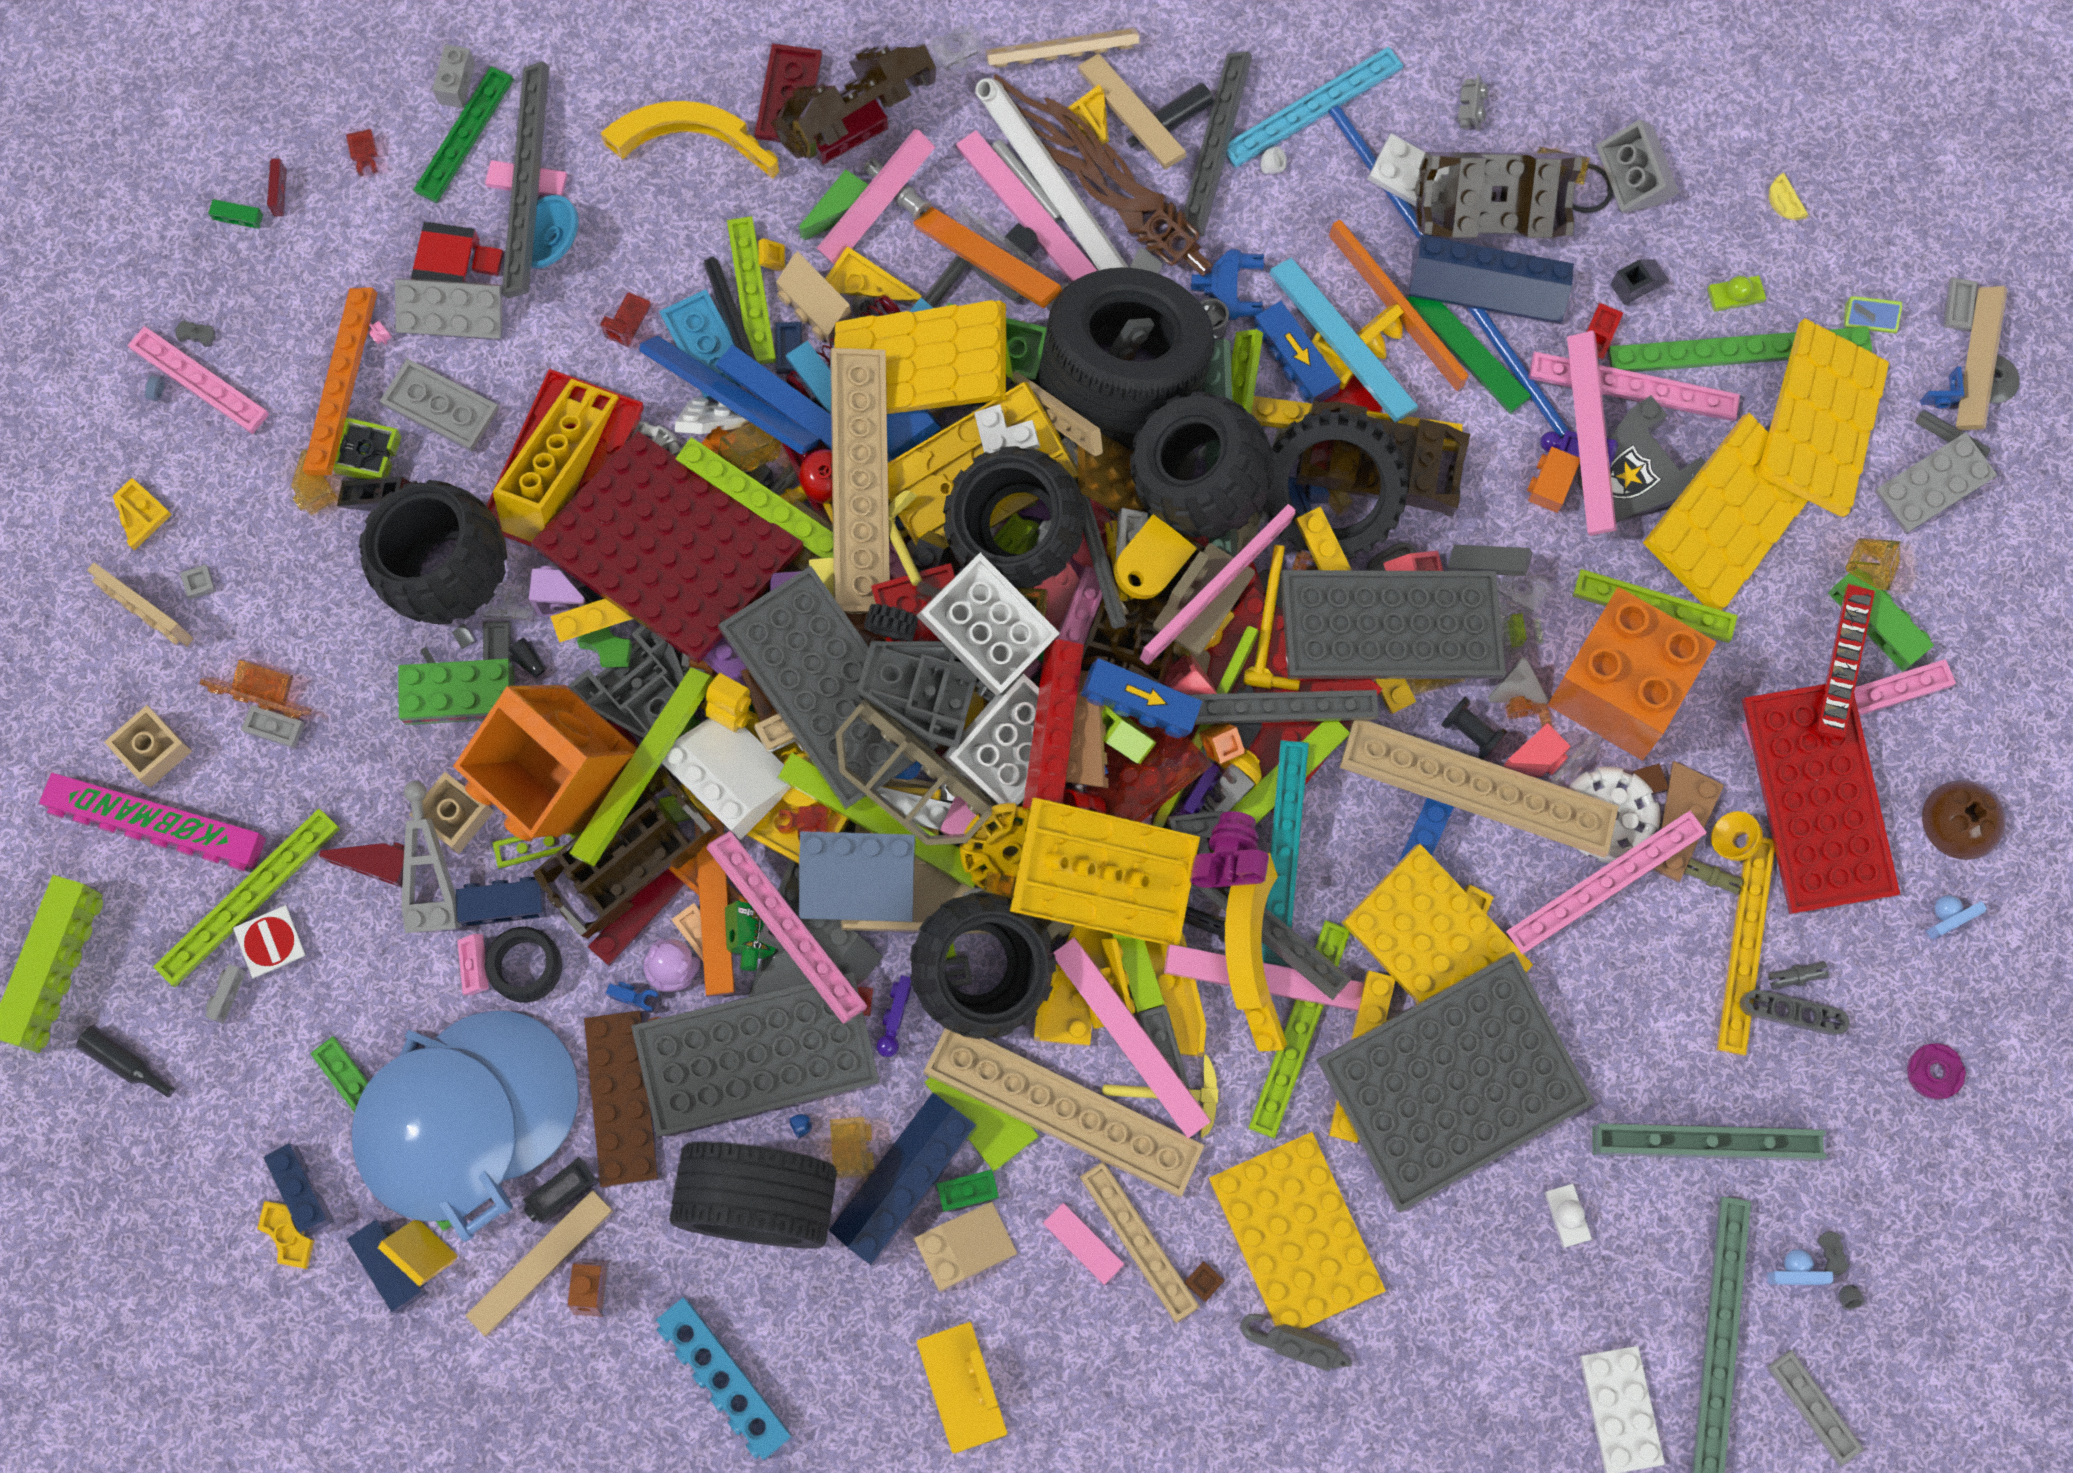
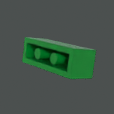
[208,199,263,229]

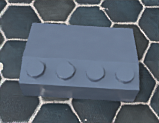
[799,831,915,922]

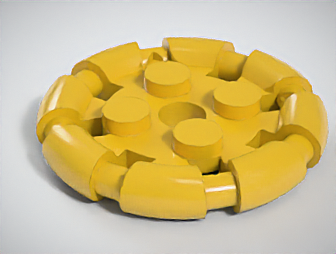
[960,803,1031,896]

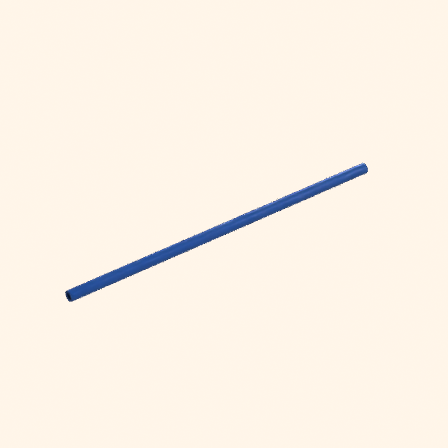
[1329,105,1570,438]

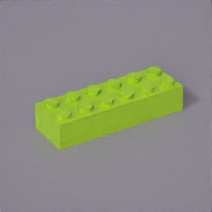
[0,874,103,1054]

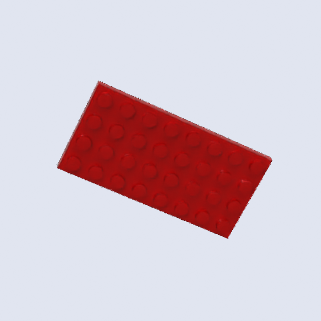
[1741,684,1901,914]

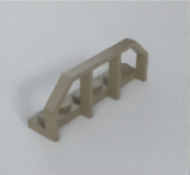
[835,698,996,845]

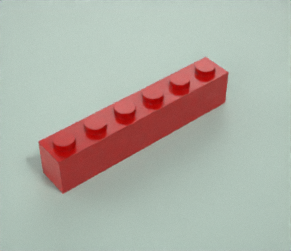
[1022,639,1084,810]

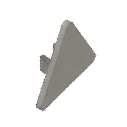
[1488,658,1548,704]

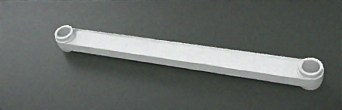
[976,78,1129,270]

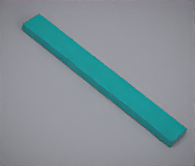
[1262,740,1309,965]

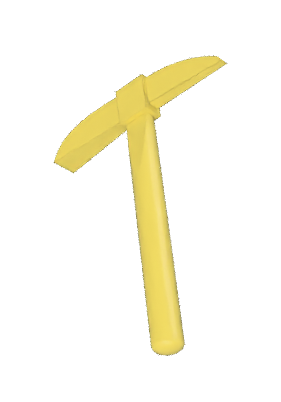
[888,491,922,586]
[1102,1053,1218,1138]

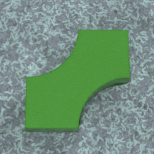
[577,626,632,668]

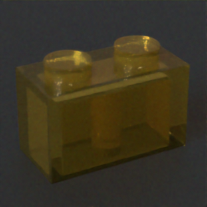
[718,423,782,473]
[830,1117,874,1180]

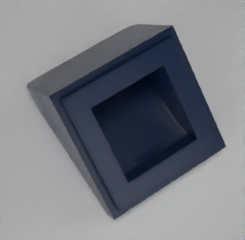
[1306,484,1330,504]

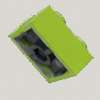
[333,417,402,480]

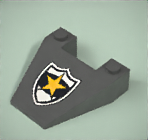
[1578,395,1706,522]

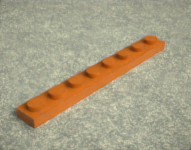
[303,287,377,476]

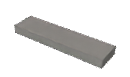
[1766,1350,1864,1466]

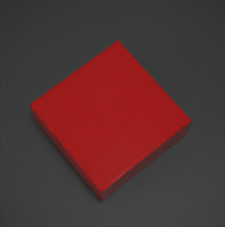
[471,245,504,277]

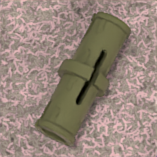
[1684,857,1743,895]

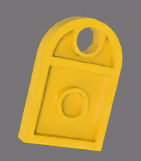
[1114,514,1197,599]

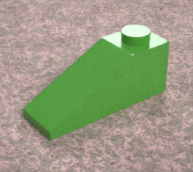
[799,169,868,240]

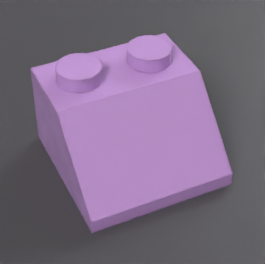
[529,566,587,617]

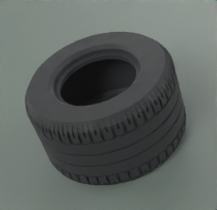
[1039,267,1215,444]

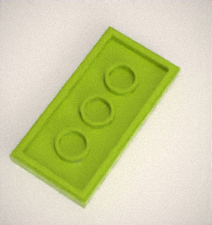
[925,1077,1039,1172]

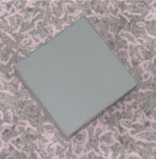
[180,564,216,600]

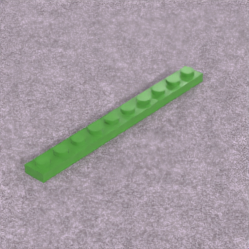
[1608,327,1873,372]

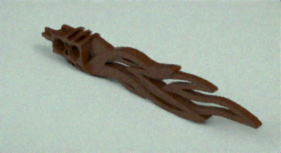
[994,74,1213,277]

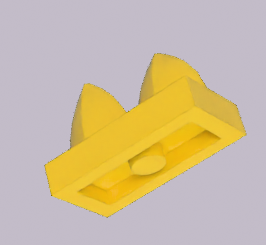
[1356,304,1404,359]

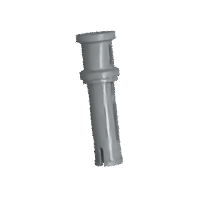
[863,157,931,220]

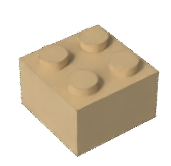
[104,705,192,788]
[409,772,494,855]

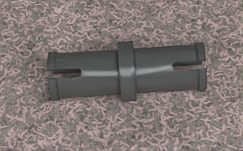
[1768,961,1829,990]

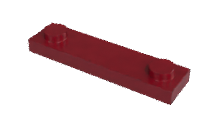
[588,869,686,966]

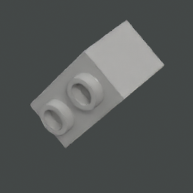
[432,44,476,108]

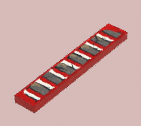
[1815,584,1875,741]

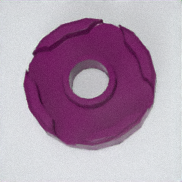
[1907,1043,1966,1100]

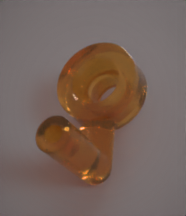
[1505,696,1553,728]

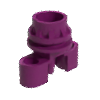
[1190,811,1269,888]

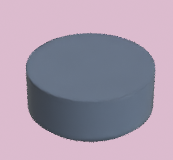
[145,373,165,402]

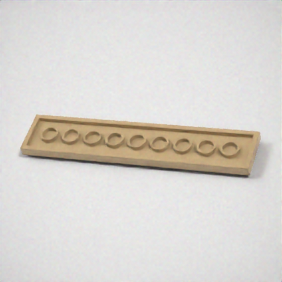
[830,348,890,614]
[1339,720,1619,858]
[923,1028,1205,1198]

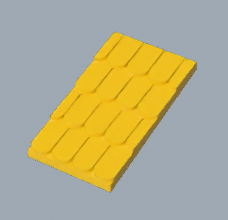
[834,300,1006,414]
[1757,318,1889,517]
[887,382,1078,553]
[1643,412,1808,610]
[1010,798,1200,946]

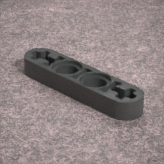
[1740,990,1849,1036]

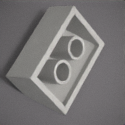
[1596,119,1679,213]

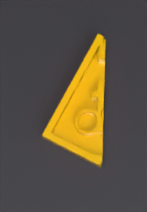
[825,246,923,303]

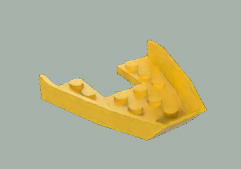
[1034,925,1206,1057]

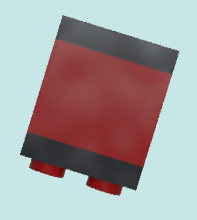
[411,222,480,282]

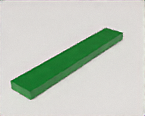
[413,66,514,204]
[1407,296,1531,415]

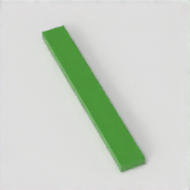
[310,1036,452,1232]

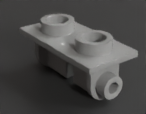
[1458,74,1488,132]

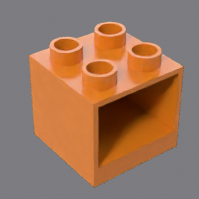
[1547,587,1717,761]
[453,685,637,841]

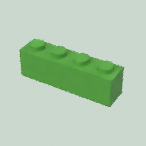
[1828,566,1934,672]

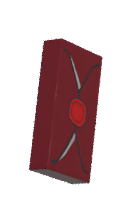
[267,158,287,217]

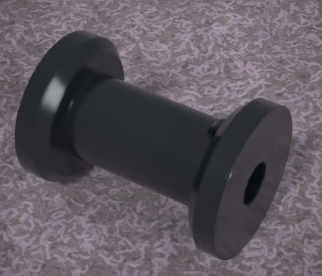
[1441,696,1508,760]

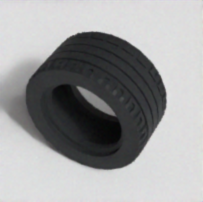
[669,1141,837,1249]

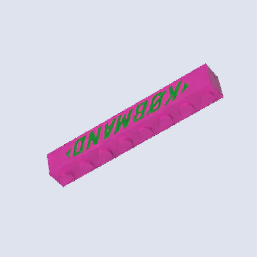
[39,772,266,872]

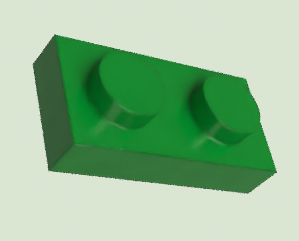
[937,1169,999,1213]

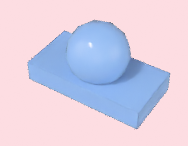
[1926,895,1987,940]
[1767,1249,1833,1285]

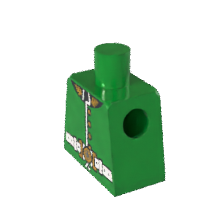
[725,901,776,971]

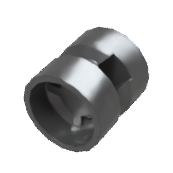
[1200,298,1229,341]

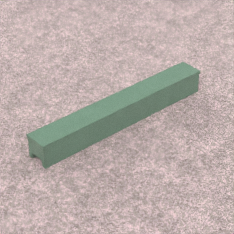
[1592,1124,1827,1161]

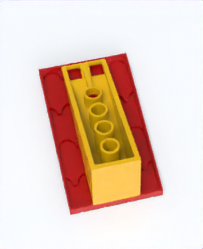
[486,368,644,547]

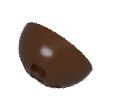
[1922,780,2006,860]

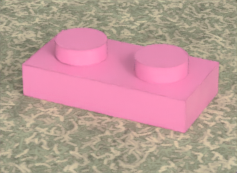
[457,934,489,995]

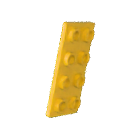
[916,1322,1007,1454]

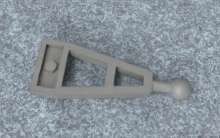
[401,781,461,933]

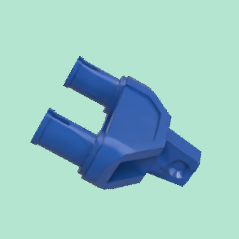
[1190,249,1264,320]

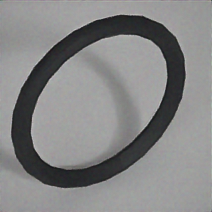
[1572,163,1613,213]

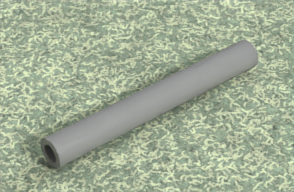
[992,139,1062,222]

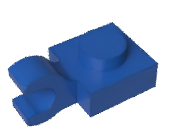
[606,982,659,1013]

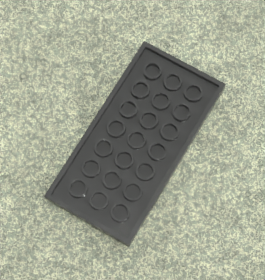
[718,566,938,810]
[1280,570,1506,679]
[631,972,880,1137]

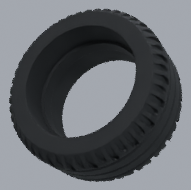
[485,926,562,1003]

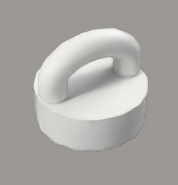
[1261,146,1287,174]

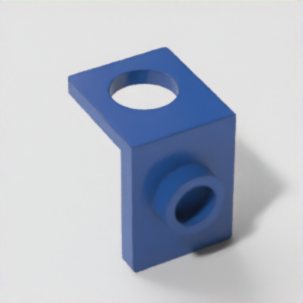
[1920,366,1964,409]

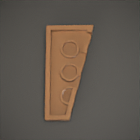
[1065,670,1108,788]
[1653,761,1724,882]

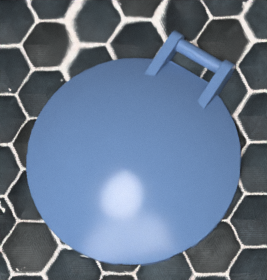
[399,1011,579,1180]
[352,1048,517,1242]

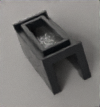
[523,1156,600,1224]

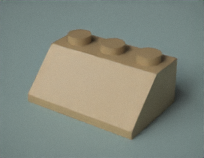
[776,251,852,344]

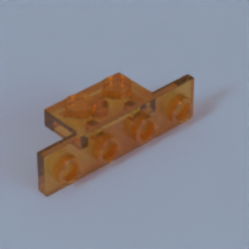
[199,659,312,719]

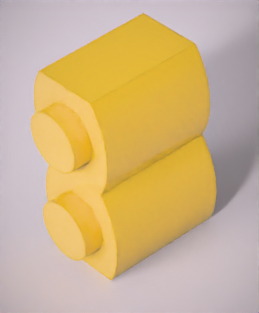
[706,673,752,733]

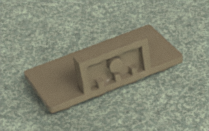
[1153,543,1255,656]

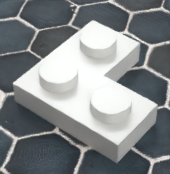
[974,404,1041,453]

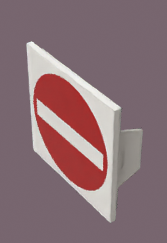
[233,905,306,979]

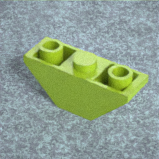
[1102,705,1157,764]

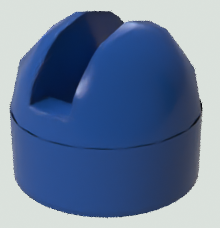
[789,1114,812,1139]

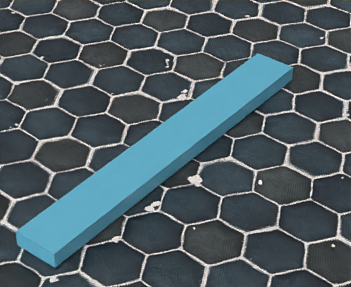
[1226,46,1403,169]
[1270,258,1418,422]

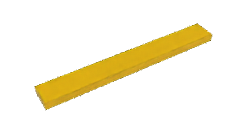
[1716,835,1775,1056]

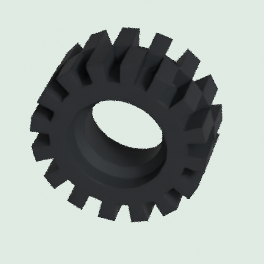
[864,604,919,641]

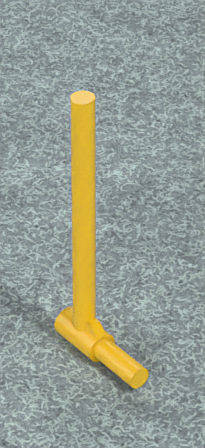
[1243,545,1300,691]

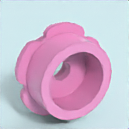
[368,320,392,345]

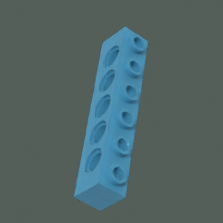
[656,1297,793,1460]

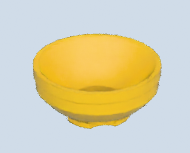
[1217,749,1261,787]
[1711,811,1763,861]

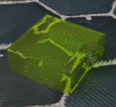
[1508,613,1527,648]

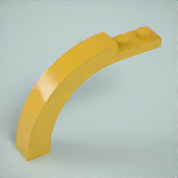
[600,101,780,179]
[1225,853,1287,1052]

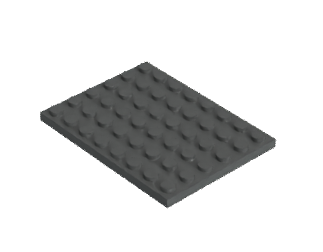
[1316,952,1595,1213]

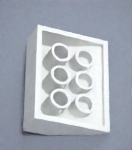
[916,553,1060,695]
[942,674,1039,806]
[662,718,791,840]

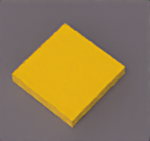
[378,1220,458,1287]

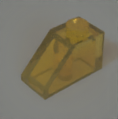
[291,449,338,515]

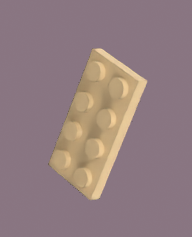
[87,562,194,647]

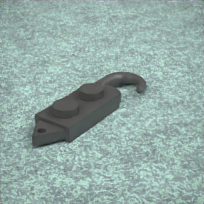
[1240,1313,1352,1372]

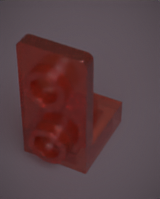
[600,292,651,347]

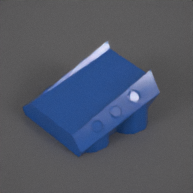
[887,409,941,460]

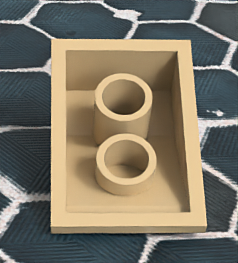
[914,1202,1018,1293]

